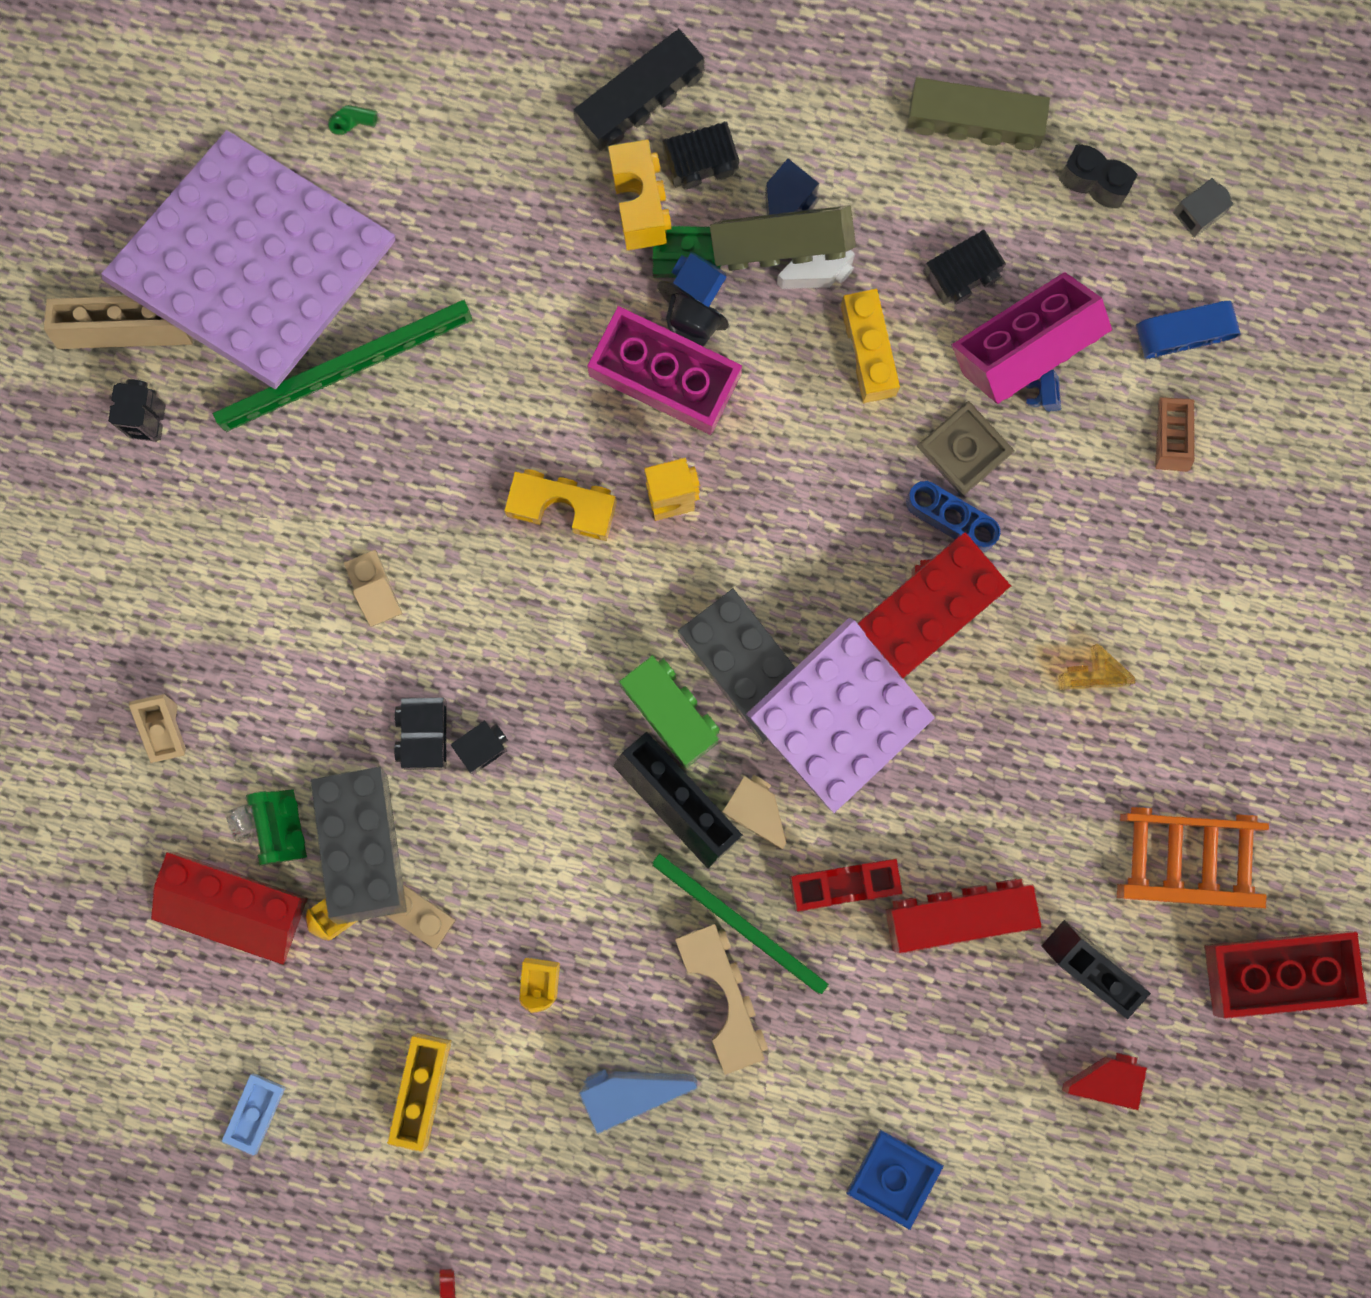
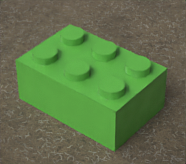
[619,655,720,769]

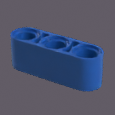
[1136,301,1241,359]
[906,481,1001,552]

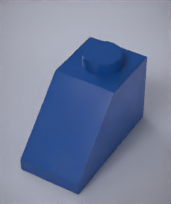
[671,251,727,307]

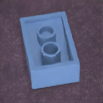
[579,1069,697,1134]

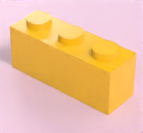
[387,1033,452,1152]

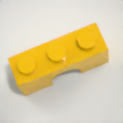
[608,139,672,251]
[841,288,900,404]
[644,458,700,521]
[504,469,617,541]

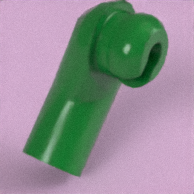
[328,105,378,135]

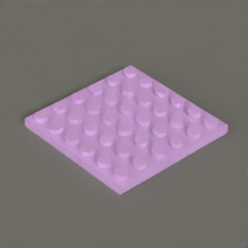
[101,130,395,390]

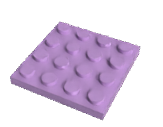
[746,617,935,813]

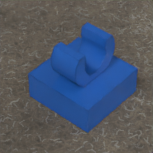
[1026,370,1061,412]

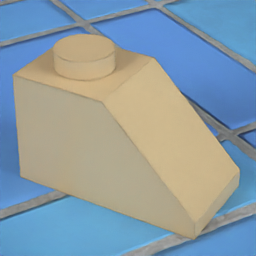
[722,775,786,850]

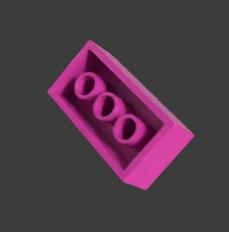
[951,272,1112,404]
[587,306,742,435]

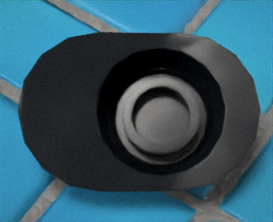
[657,281,729,347]

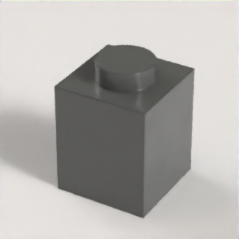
[1173,178,1234,238]

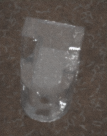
[225,804,257,843]

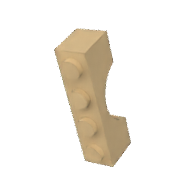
[675,924,768,1075]

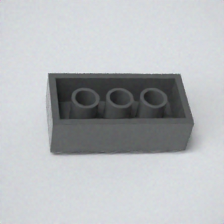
[678,588,796,744]
[310,767,407,925]

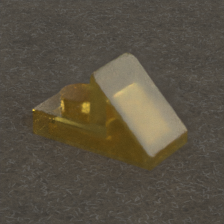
[1058,644,1135,690]

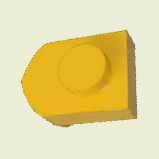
[306,898,357,941]
[519,957,560,1013]

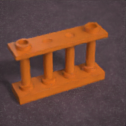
[1117,807,1269,909]

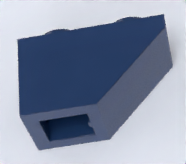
[765,158,819,215]

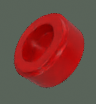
[439,1269,455,1298]

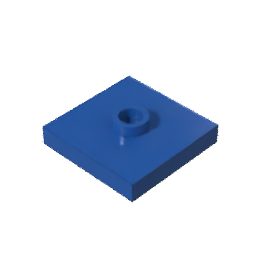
[846,1129,944,1230]

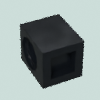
[450,720,508,775]

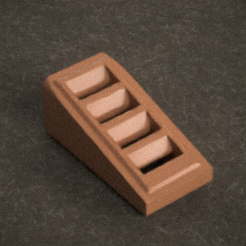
[1155,397,1194,472]

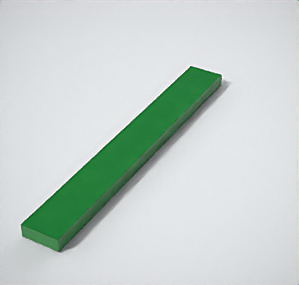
[212,300,473,432]

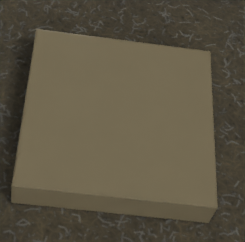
[917,400,1015,497]

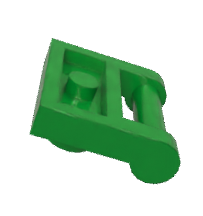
[246,789,307,866]

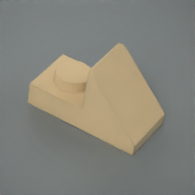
[344,550,403,627]
[129,694,186,763]

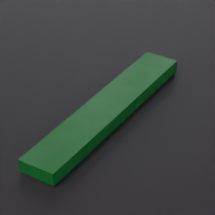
[652,853,829,994]

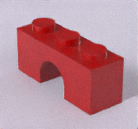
[789,859,903,912]

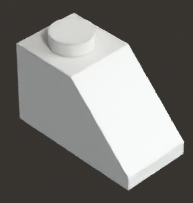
[777,250,855,289]

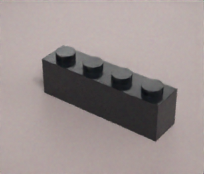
[573,28,705,151]
[613,732,743,869]

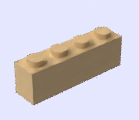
[44,296,193,349]

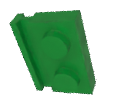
[653,226,721,278]

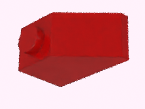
[1062,1053,1147,1110]

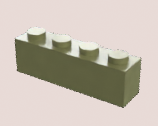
[907,77,1050,151]
[710,205,856,271]

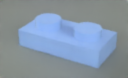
[221,1073,286,1156]

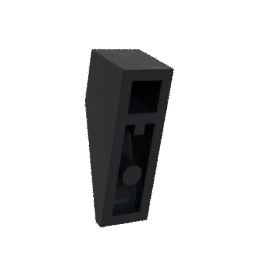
[1041,920,1151,1020]

